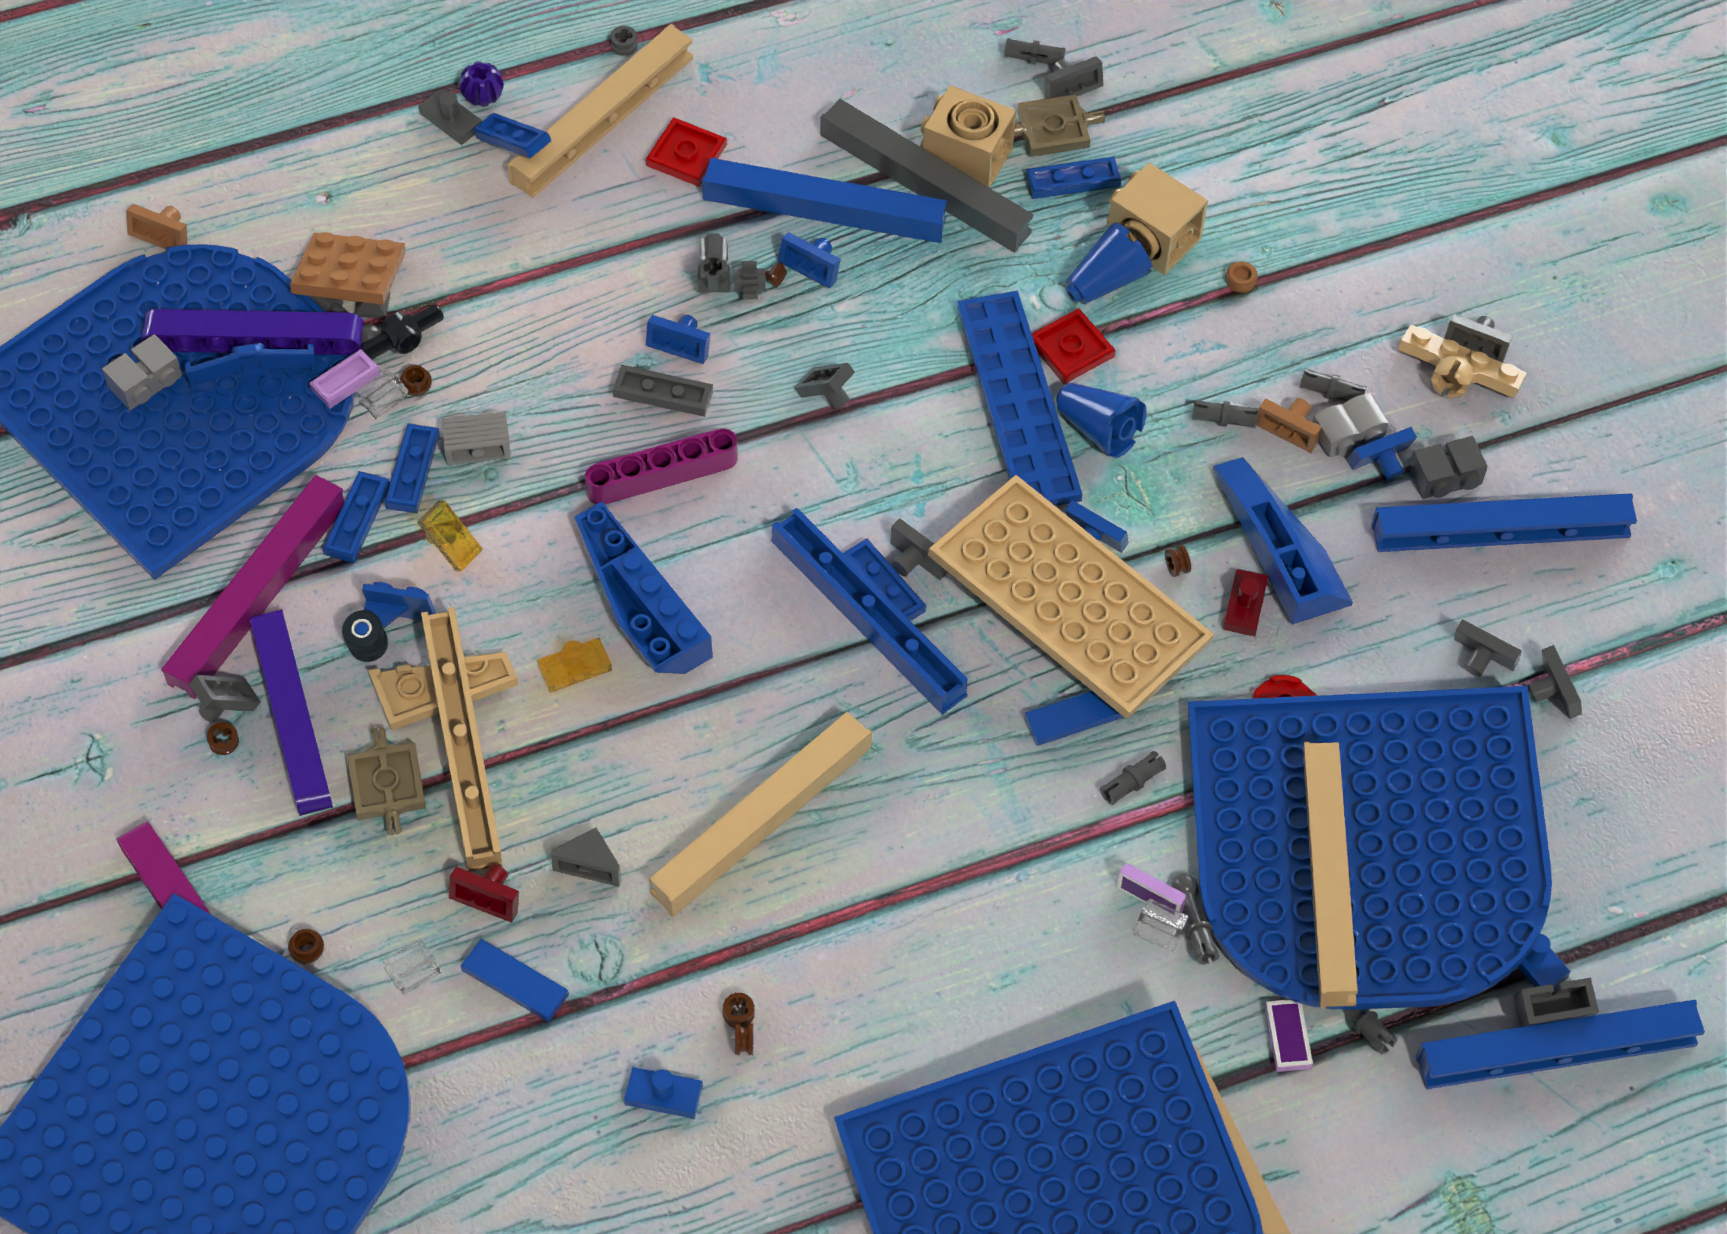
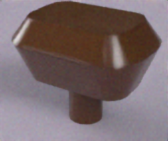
[765,262,787,287]

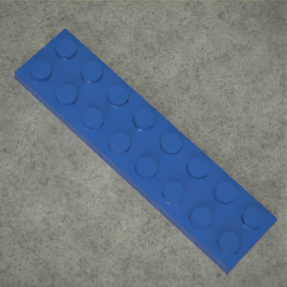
[957,290,1083,506]

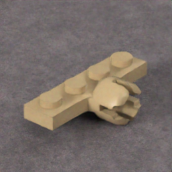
[1398,325,1527,398]

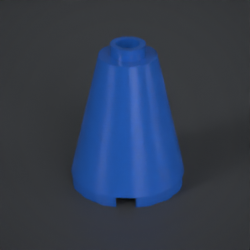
[1065,222,1152,304]
[1056,383,1147,458]

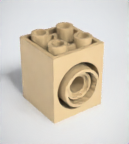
[920,85,1016,188]
[1106,162,1208,276]

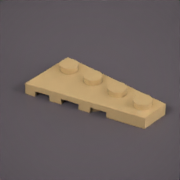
[368,652,518,731]

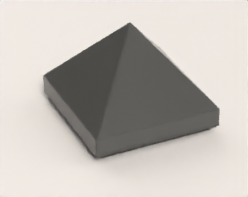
[355,291,391,319]

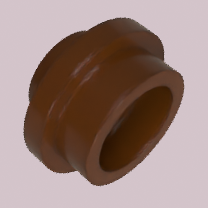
[400,365,432,396]
[288,929,324,964]

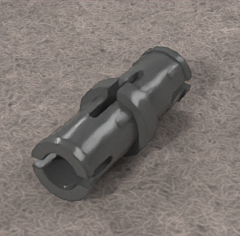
[1004,38,1066,65]
[1300,368,1367,401]
[1192,400,1258,428]
[1100,751,1166,805]

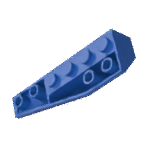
[1213,457,1353,625]
[574,501,713,674]

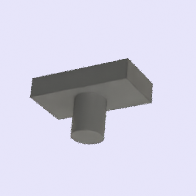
[1044,56,1104,99]
[418,89,482,145]
[1445,314,1513,363]
[794,363,855,409]
[890,518,948,580]
[1454,619,1522,677]
[1528,645,1582,719]
[189,675,261,723]

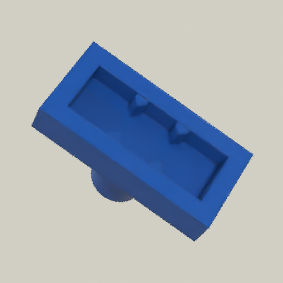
[778,232,841,288]
[645,315,710,364]
[1347,427,1417,480]
[1065,500,1129,553]
[1517,934,1571,987]
[624,1067,703,1119]

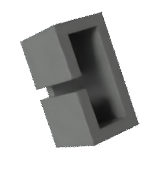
[1408,436,1488,499]
[1513,977,1599,1027]

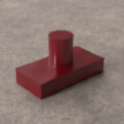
[1223,569,1268,637]
[449,864,519,923]

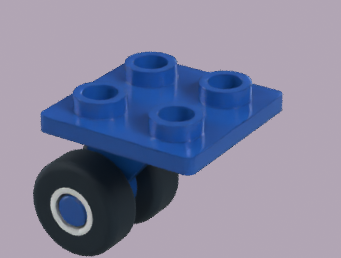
[342,582,436,662]

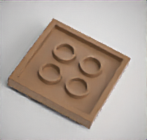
[290,232,405,305]

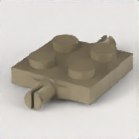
[1014,94,1105,157]
[347,727,426,835]

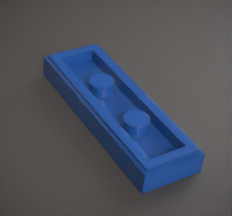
[473,113,552,159]
[1026,157,1121,199]
[385,423,440,514]
[323,471,390,563]
[843,538,926,621]
[1024,691,1123,746]
[461,939,569,1022]

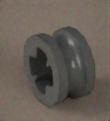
[610,26,638,56]

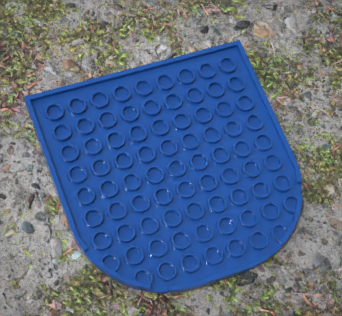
[0,244,356,580]
[1188,686,1552,1010]
[0,894,411,1234]
[834,1000,1263,1234]

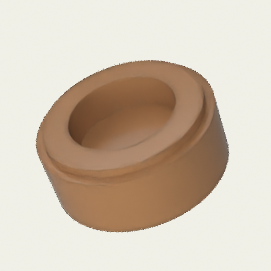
[1226,261,1258,293]

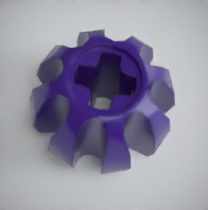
[459,61,504,107]

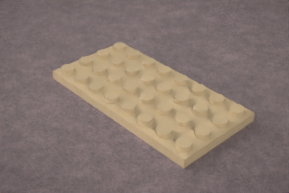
[928,475,1214,719]

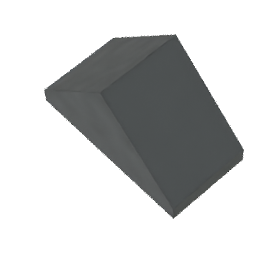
[551,827,621,887]

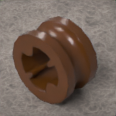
[1165,544,1191,577]
[207,722,239,755]
[723,993,755,1028]
[735,1023,754,1055]

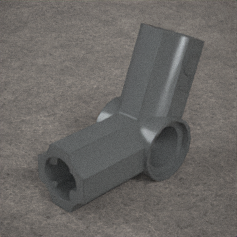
[698,233,730,293]

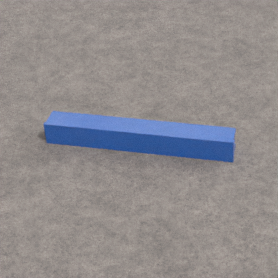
[702,158,947,243]
[1371,493,1637,552]
[771,508,968,715]
[1415,999,1705,1090]

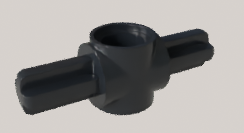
[361,305,444,360]

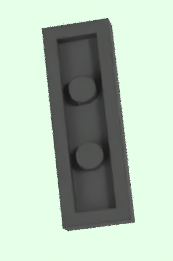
[613,365,713,417]

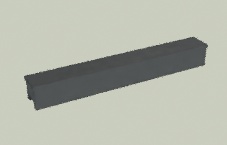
[820,99,1033,253]

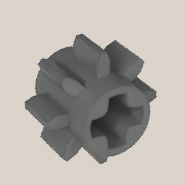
[734,261,766,299]

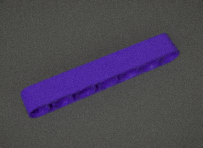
[141,309,364,355]
[249,609,333,816]

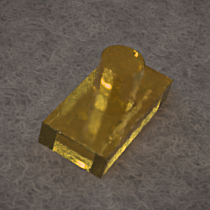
[417,500,483,571]
[537,638,612,693]

